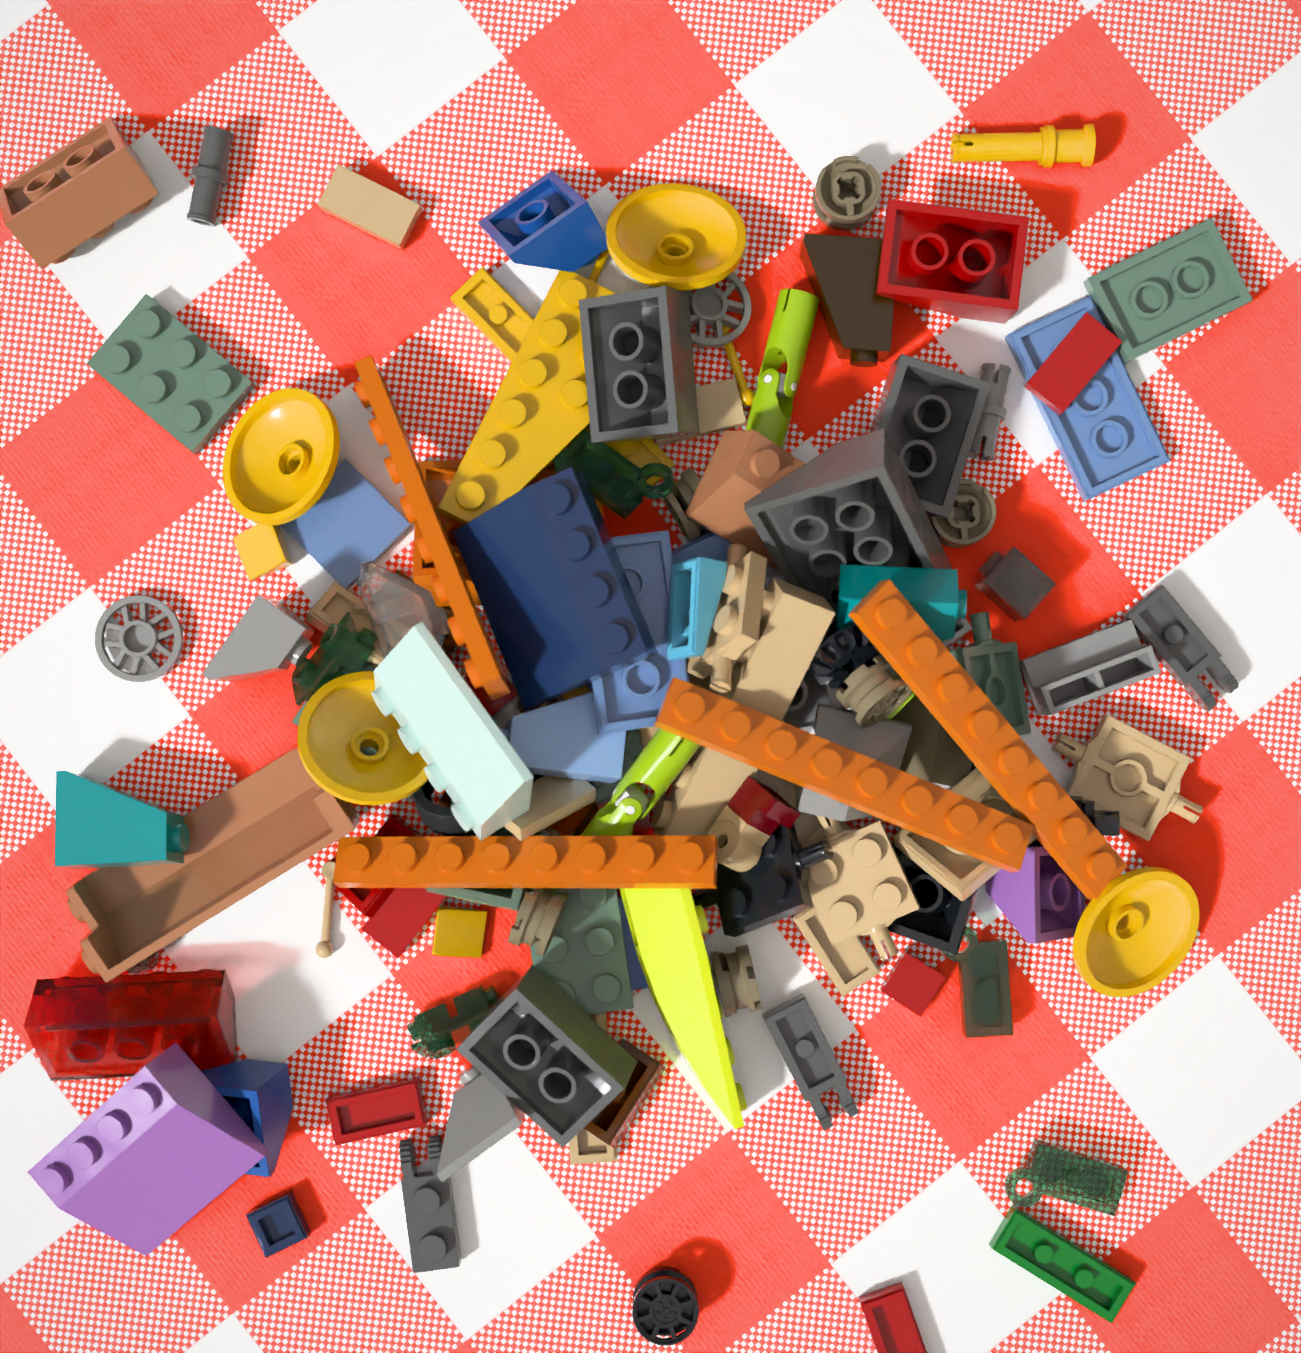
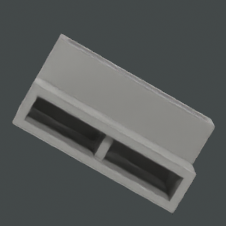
[1020,619,1162,715]

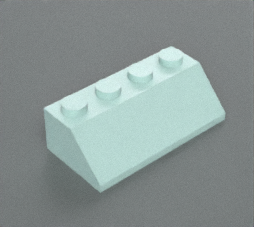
[371,622,533,841]

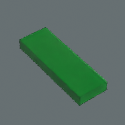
[989,1204,1136,1323]

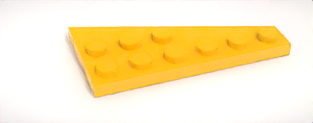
[438,270,617,525]

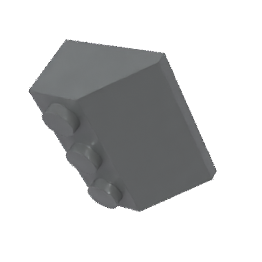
[579,286,700,443]
[869,354,991,519]
[456,964,638,1148]

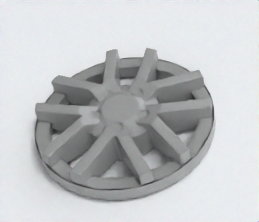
[684,272,752,349]
[95,595,184,682]

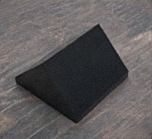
[887,840,978,955]

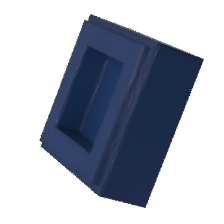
[246,1190,311,1258]

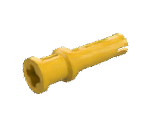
[950,124,1096,168]

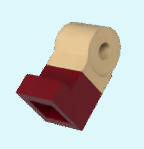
[707,775,801,872]

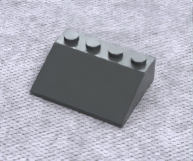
[744,428,952,635]

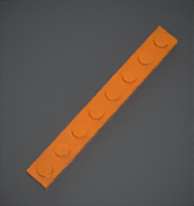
[354,355,511,700]
[848,579,1127,900]
[653,677,1034,873]
[333,835,718,889]

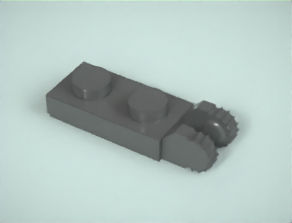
[1121,584,1239,712]
[762,993,859,1131]
[399,1135,461,1273]

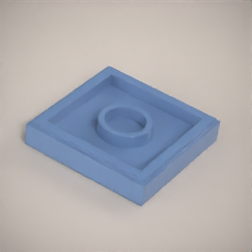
[281,459,412,590]

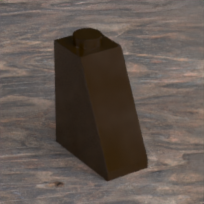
[800,233,894,367]

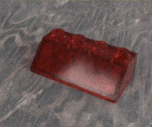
[24,969,238,1081]

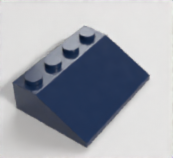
[453,467,658,710]

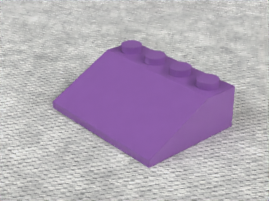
[28,1042,270,1256]

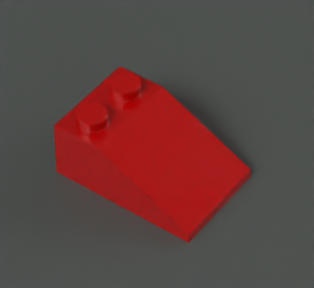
[876,199,1029,324]

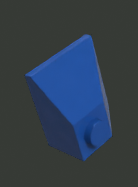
[478,170,608,272]
[201,1059,293,1177]

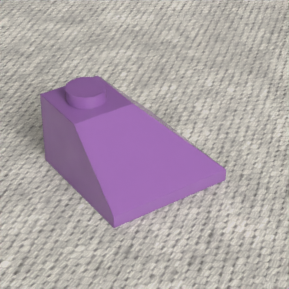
[986,844,1085,944]

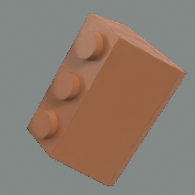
[0,116,159,269]
[685,430,805,576]

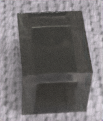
[974,547,1056,622]

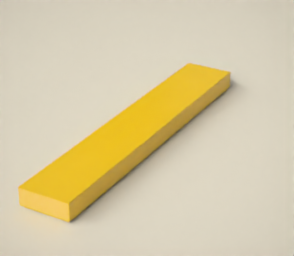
[450,266,675,497]

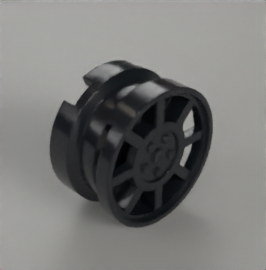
[632,1266,699,1346]

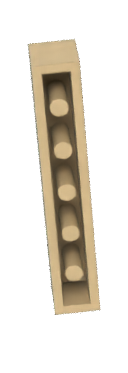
[652,577,835,835]

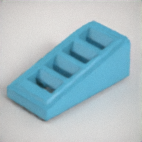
[667,557,728,661]

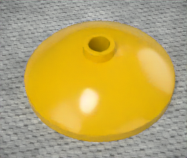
[606,183,746,291]
[222,388,340,526]
[297,671,429,805]
[1073,867,1199,997]

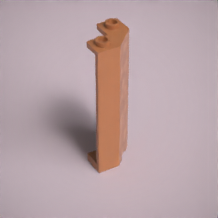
[66,746,360,983]

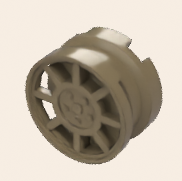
[813,156,881,231]
[658,468,706,542]
[928,479,996,548]
[836,654,912,728]
[508,888,569,956]
[711,944,762,1018]

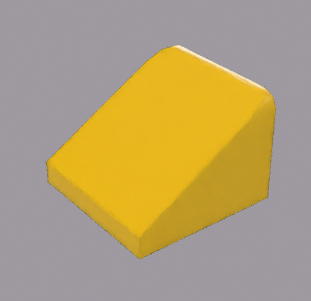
[233,524,294,581]
[432,905,488,958]

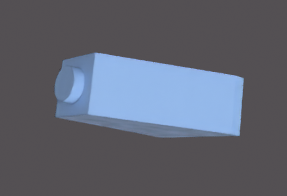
[499,692,626,784]

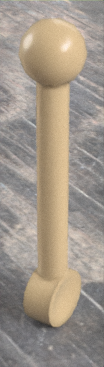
[315,861,336,958]

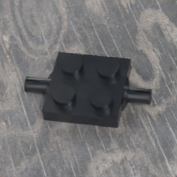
[691,824,833,938]

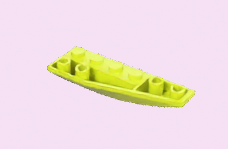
[619,888,747,1129]

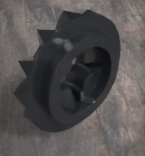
[811,624,881,689]

